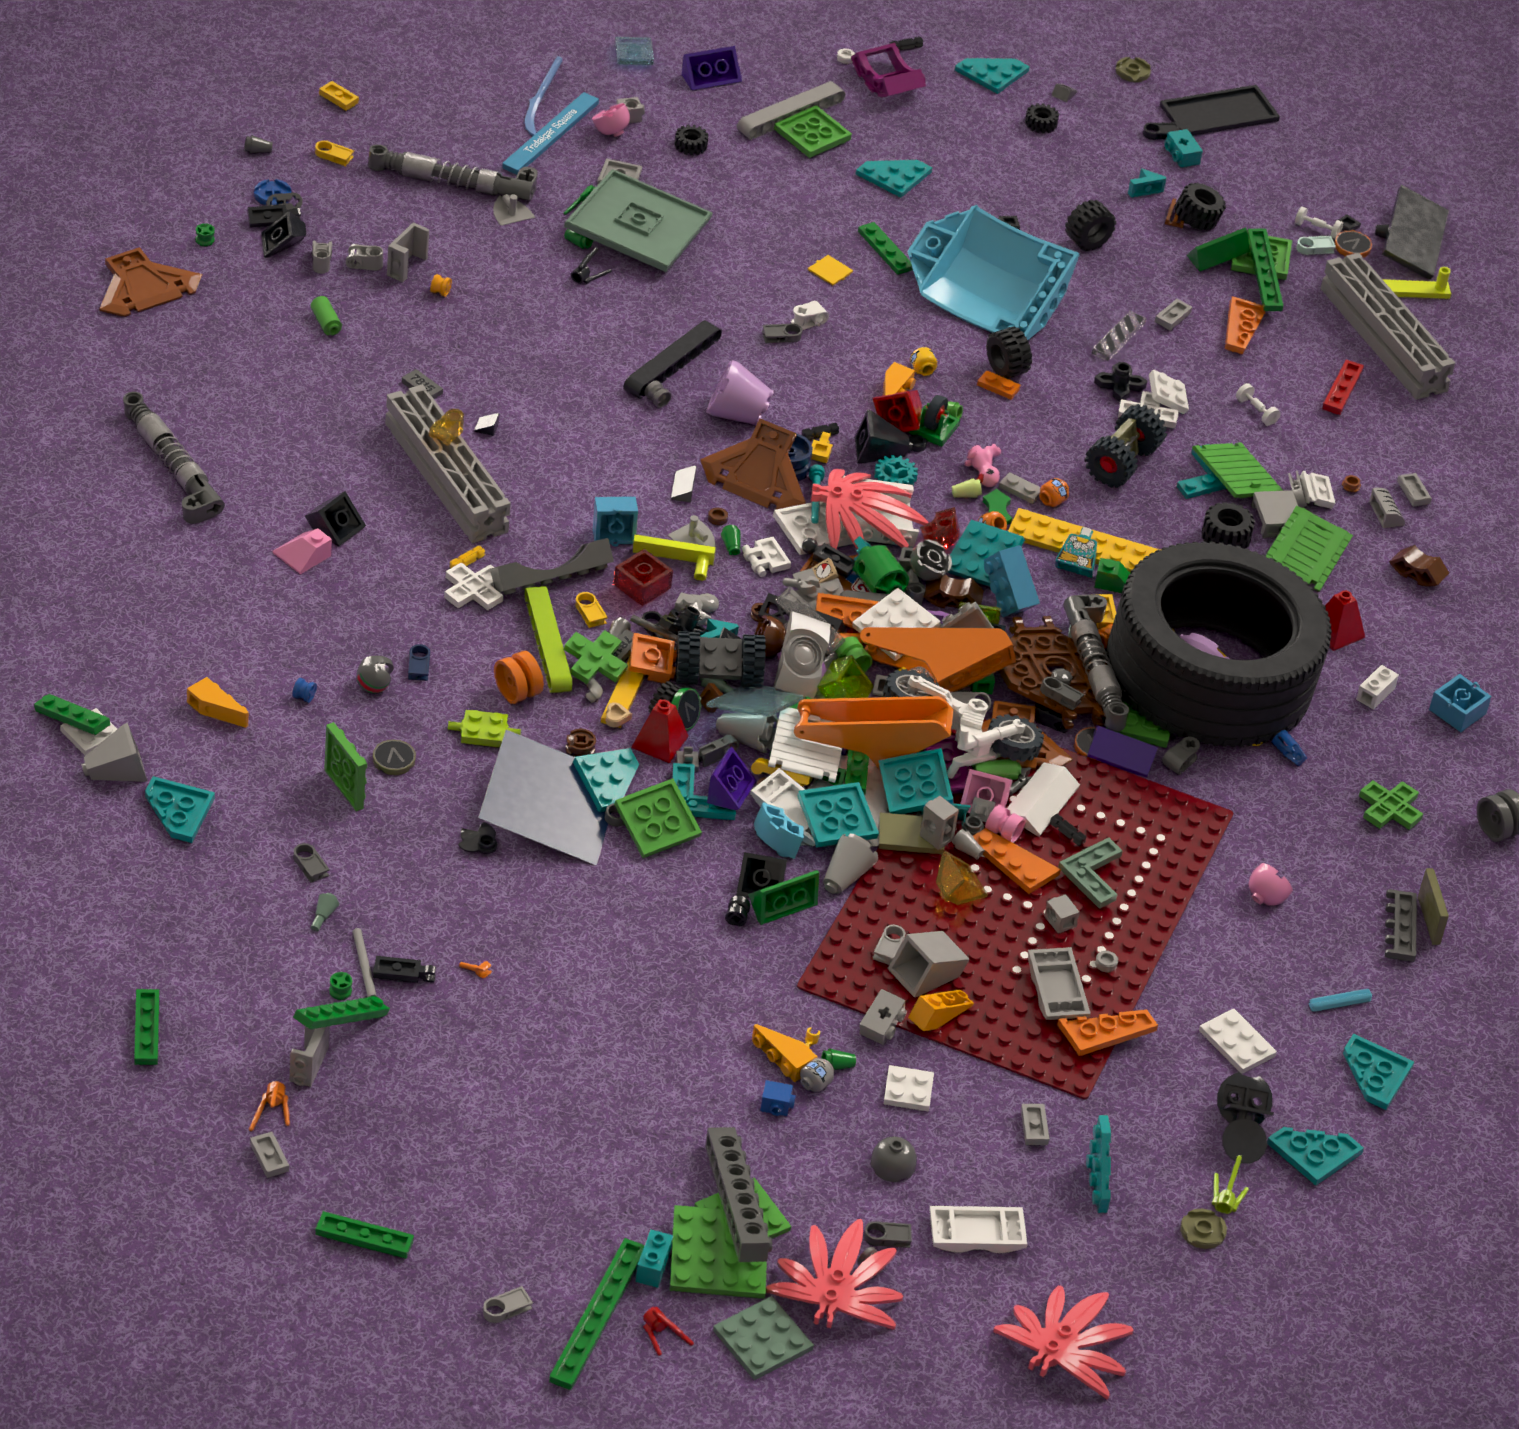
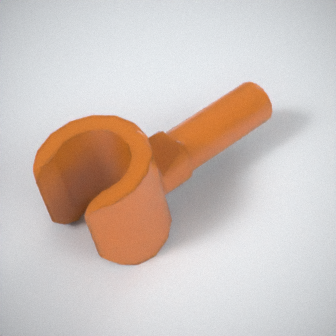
[459,961,492,978]

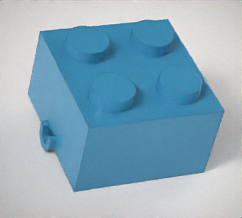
[593,497,638,547]
[1429,674,1492,732]

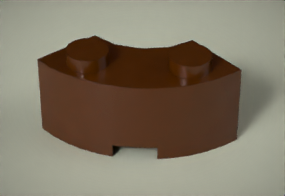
[1389,545,1450,587]
[924,575,984,611]

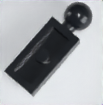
[802,538,856,578]

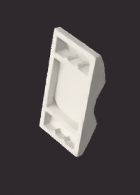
[750,768,815,846]
[929,1206,1027,1253]

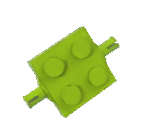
[448,710,521,747]

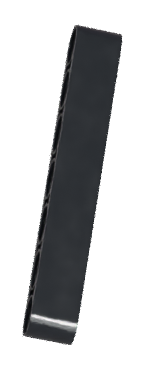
[623,320,722,399]

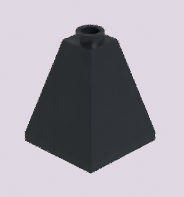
[854,410,912,464]

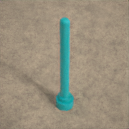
[809,465,825,524]

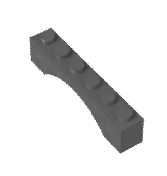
[490,538,614,595]

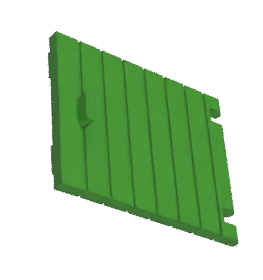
[1192,442,1283,498]
[1266,505,1353,592]

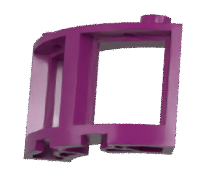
[850,43,926,97]

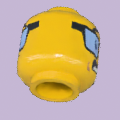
[910,347,938,376]

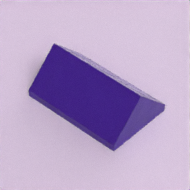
[681,46,742,90]
[1087,725,1158,777]
[707,747,757,810]

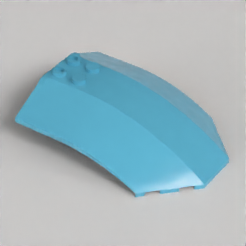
[907,205,1079,340]

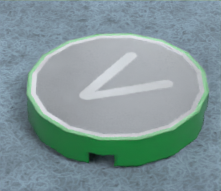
[671,688,701,730]

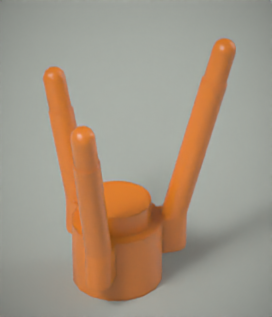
[249,1081,290,1131]

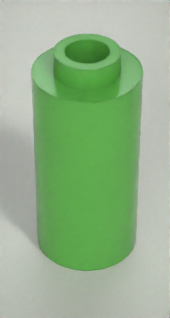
[310,296,342,335]
[972,759,1021,780]

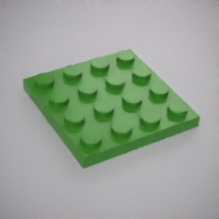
[669,1205,768,1299]

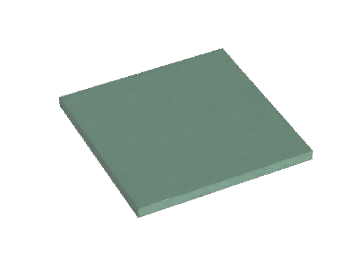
[564,169,713,272]

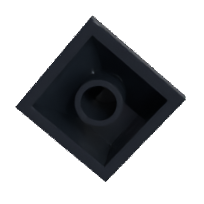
[261,211,306,258]
[305,491,366,546]
[736,852,788,898]

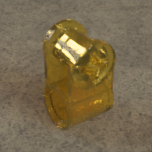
[429,409,464,446]

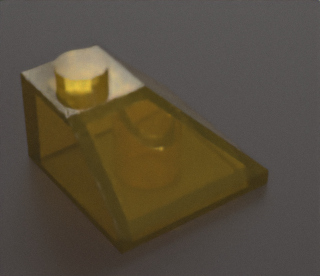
[936,851,988,905]

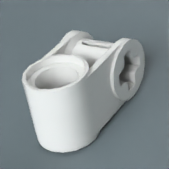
[791,301,829,330]

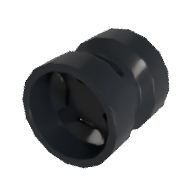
[725,896,751,927]

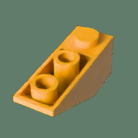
[883,362,916,396]
[187,677,249,728]
[908,990,974,1031]
[752,1024,818,1082]

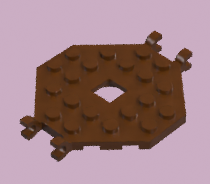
[998,616,1107,729]

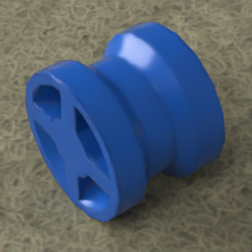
[292,678,317,703]

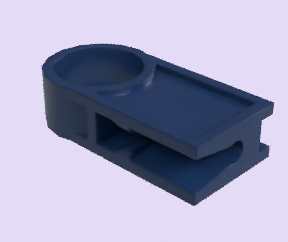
[408,644,431,681]

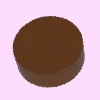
[708,507,728,525]

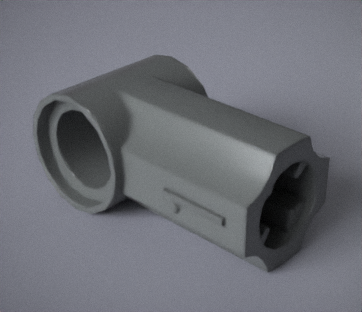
[905,569,926,606]

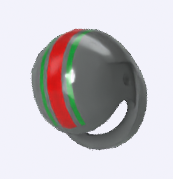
[356,656,394,694]

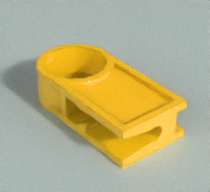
[315,141,354,166]
[575,592,608,628]

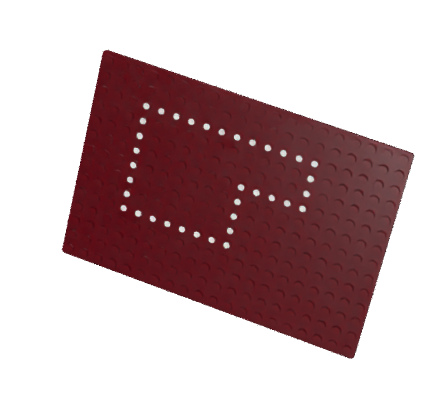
[797,719,1234,1099]

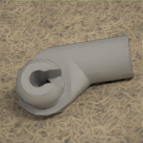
[585,678,603,703]

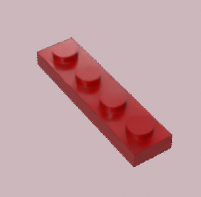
[1322,360,1364,415]

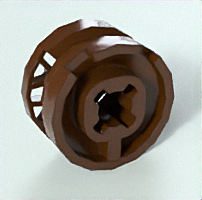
[565,729,596,757]

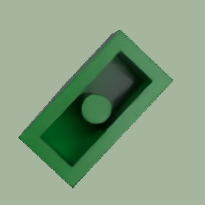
[1094,558,1130,593]

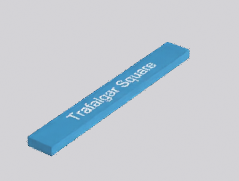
[502,92,599,175]

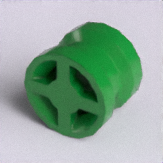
[195,223,215,247]
[329,972,352,1000]

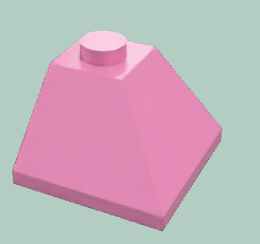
[272,528,332,574]
[961,769,1013,813]

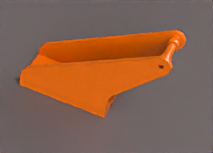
[860,627,1016,692]
[794,696,953,770]

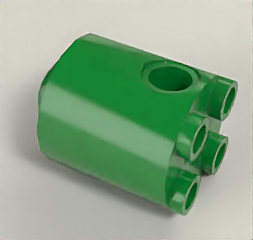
[853,545,909,594]

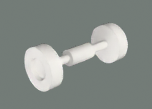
[1295,207,1343,240]
[1236,383,1281,426]

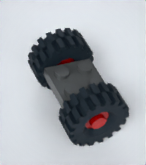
[676,631,766,688]

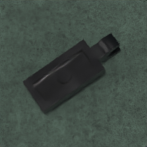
[247,204,301,228]
[373,956,436,983]

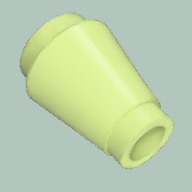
[952,478,982,498]

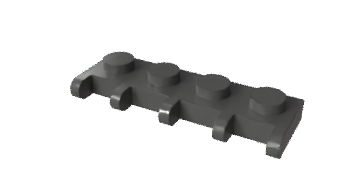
[1385,889,1417,962]

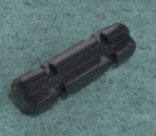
[889,36,923,51]
[801,423,839,440]
[1050,814,1087,846]

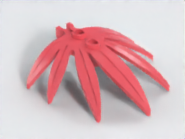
[811,469,929,550]
[766,1219,903,1330]
[993,1286,1133,1399]

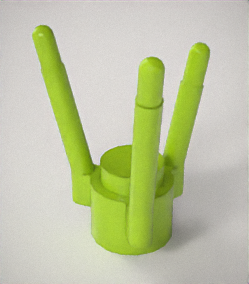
[1212,1155,1249,1214]

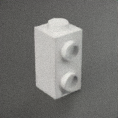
[1356,665,1399,709]

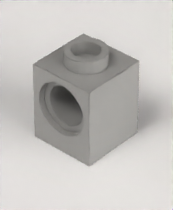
[616,97,645,123]
[1044,894,1080,934]

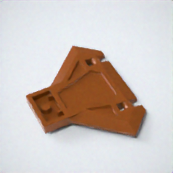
[99,247,203,317]
[700,418,806,510]
[981,701,1073,770]

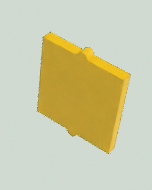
[808,255,853,286]

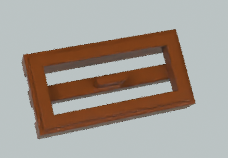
[1165,198,1185,229]

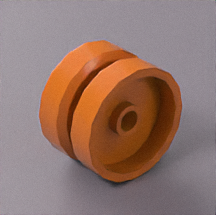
[494,651,544,704]

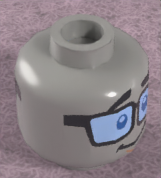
[800,1058,834,1092]

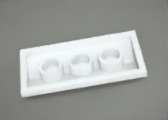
[1007,763,1080,837]

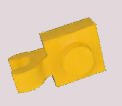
[811,432,833,463]

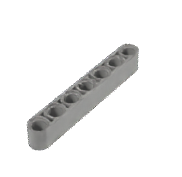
[737,81,846,140]

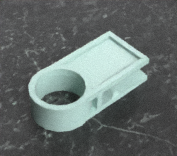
[1296,236,1336,255]

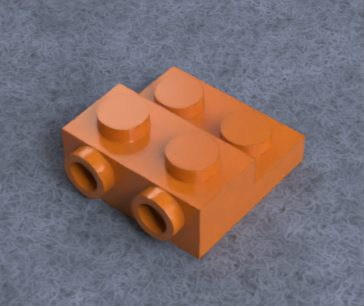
[629,633,677,683]

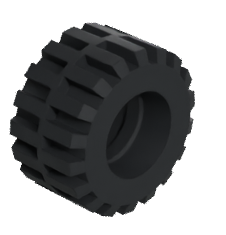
[1175,183,1226,230]
[1065,199,1116,251]
[986,326,1032,379]
[1201,502,1255,549]

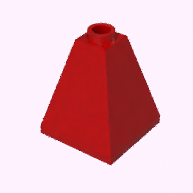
[873,390,922,432]
[1325,590,1365,651]
[631,699,688,763]

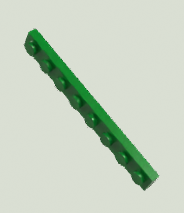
[549,1238,645,1390]

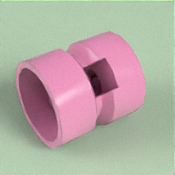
[985,804,1026,843]

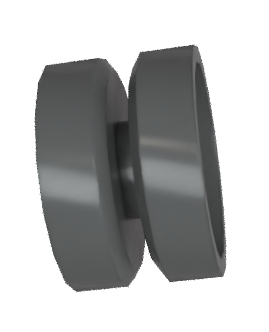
[1477,789,1519,842]

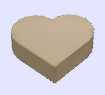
[606,702,632,727]

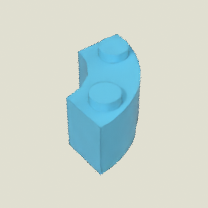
[754,803,804,859]

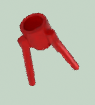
[643,1307,694,1356]

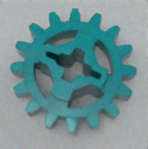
[874,455,918,486]

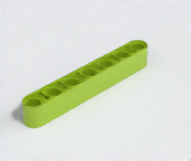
[524,586,572,693]

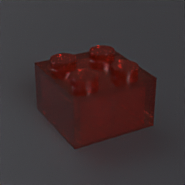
[613,549,673,606]

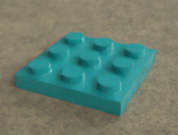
[947,520,1025,587]
[878,748,954,814]
[797,782,879,847]

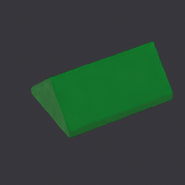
[1187,227,1250,271]
[748,870,819,925]

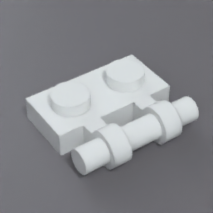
[742,537,791,577]

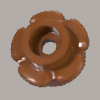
[1342,475,1361,492]

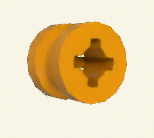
[430,274,452,297]

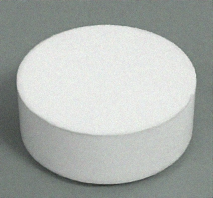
[837,49,855,64]

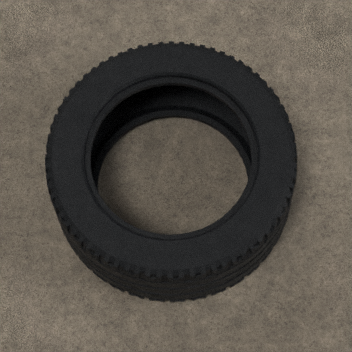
[1106,542,1331,747]

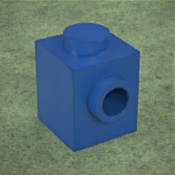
[760,1080,796,1116]

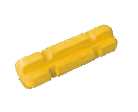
[450,546,485,568]

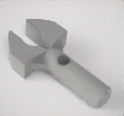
[783,576,820,595]

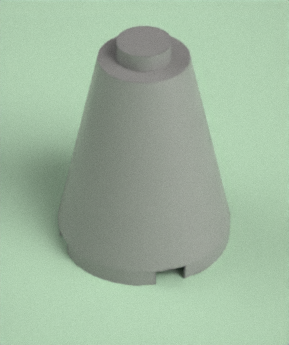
[716,710,777,753]
[823,834,878,894]

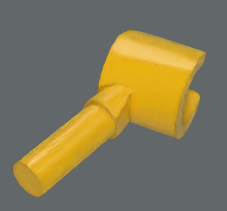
[805,1027,820,1048]

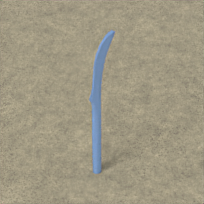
[524,56,563,136]

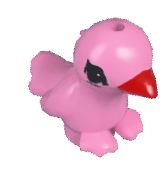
[964,444,1001,487]

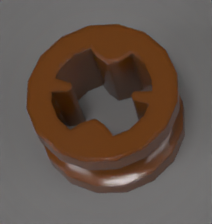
[750,603,770,622]

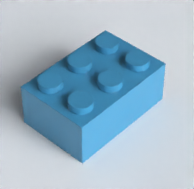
[983,545,1040,618]

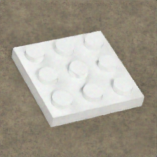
[773,501,853,555]
[852,588,941,661]

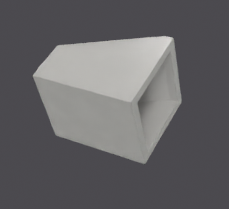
[888,931,970,997]

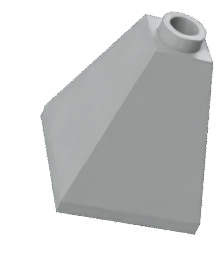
[81,723,148,782]

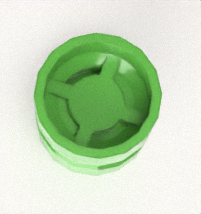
[835,636,873,676]

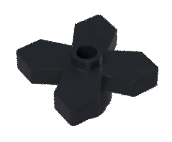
[1094,362,1148,402]
[658,605,708,635]

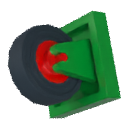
[907,395,960,447]

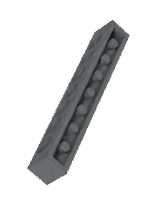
[705,1127,772,1262]

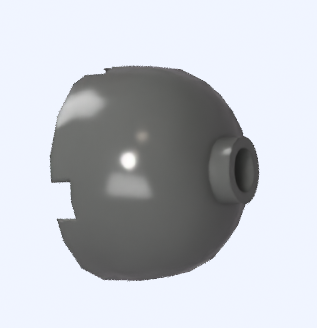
[910,539,952,581]
[870,1136,917,1182]

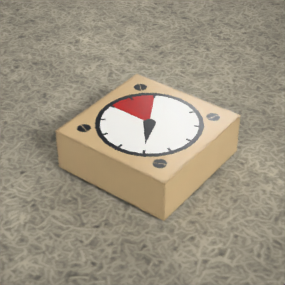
[812,558,838,583]

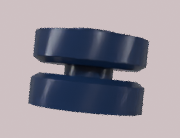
[788,434,813,481]

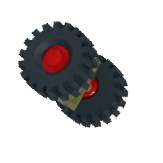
[1085,404,1167,488]

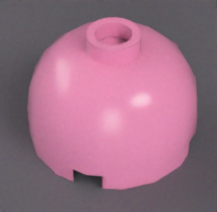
[592,103,630,137]
[1249,863,1293,906]

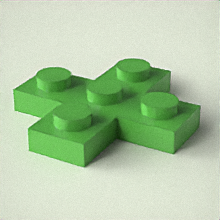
[563,630,628,684]
[1359,780,1423,830]

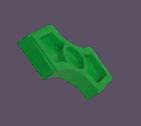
[982,489,1012,525]

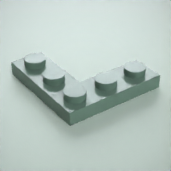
[1058,837,1123,909]

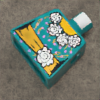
[1055,527,1097,578]

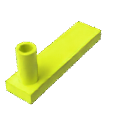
[1382,267,1451,299]
[632,535,716,581]

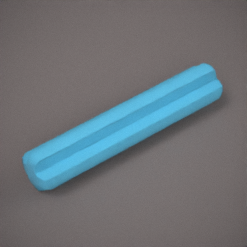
[1309,989,1372,1012]

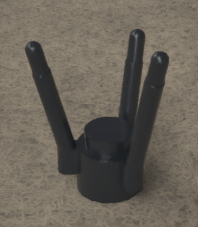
[571,248,612,284]

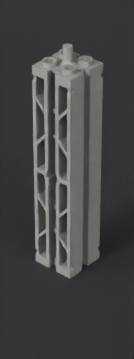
[1320,253,1455,400]
[385,384,511,543]

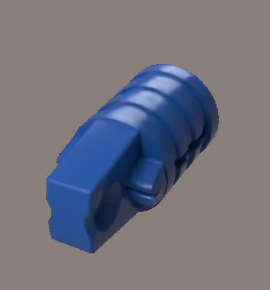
[1272,730,1307,766]

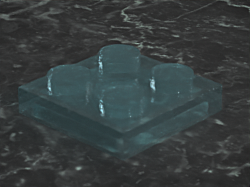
[615,37,654,65]

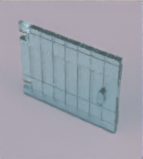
[707,686,804,717]

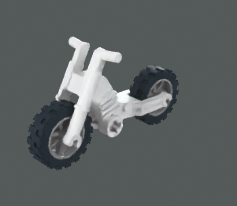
[883,669,1044,778]

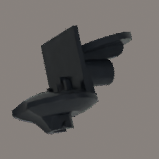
[1217,1072,1274,1164]

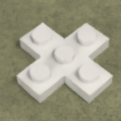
[1118,391,1179,429]
[444,563,503,610]

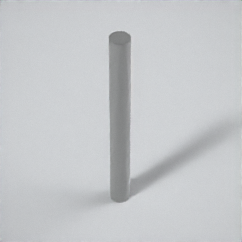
[353,928,377,997]

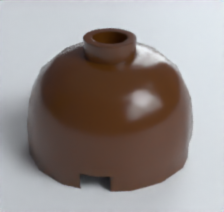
[754,615,786,658]

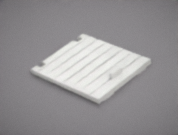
[768,706,842,783]

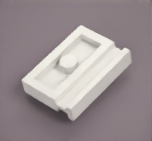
[1300,471,1335,509]

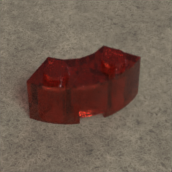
[920,507,960,550]

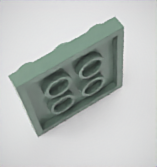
[713,1296,814,1380]

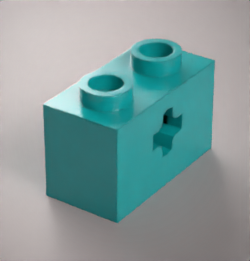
[1164,129,1203,168]
[636,1229,673,1288]

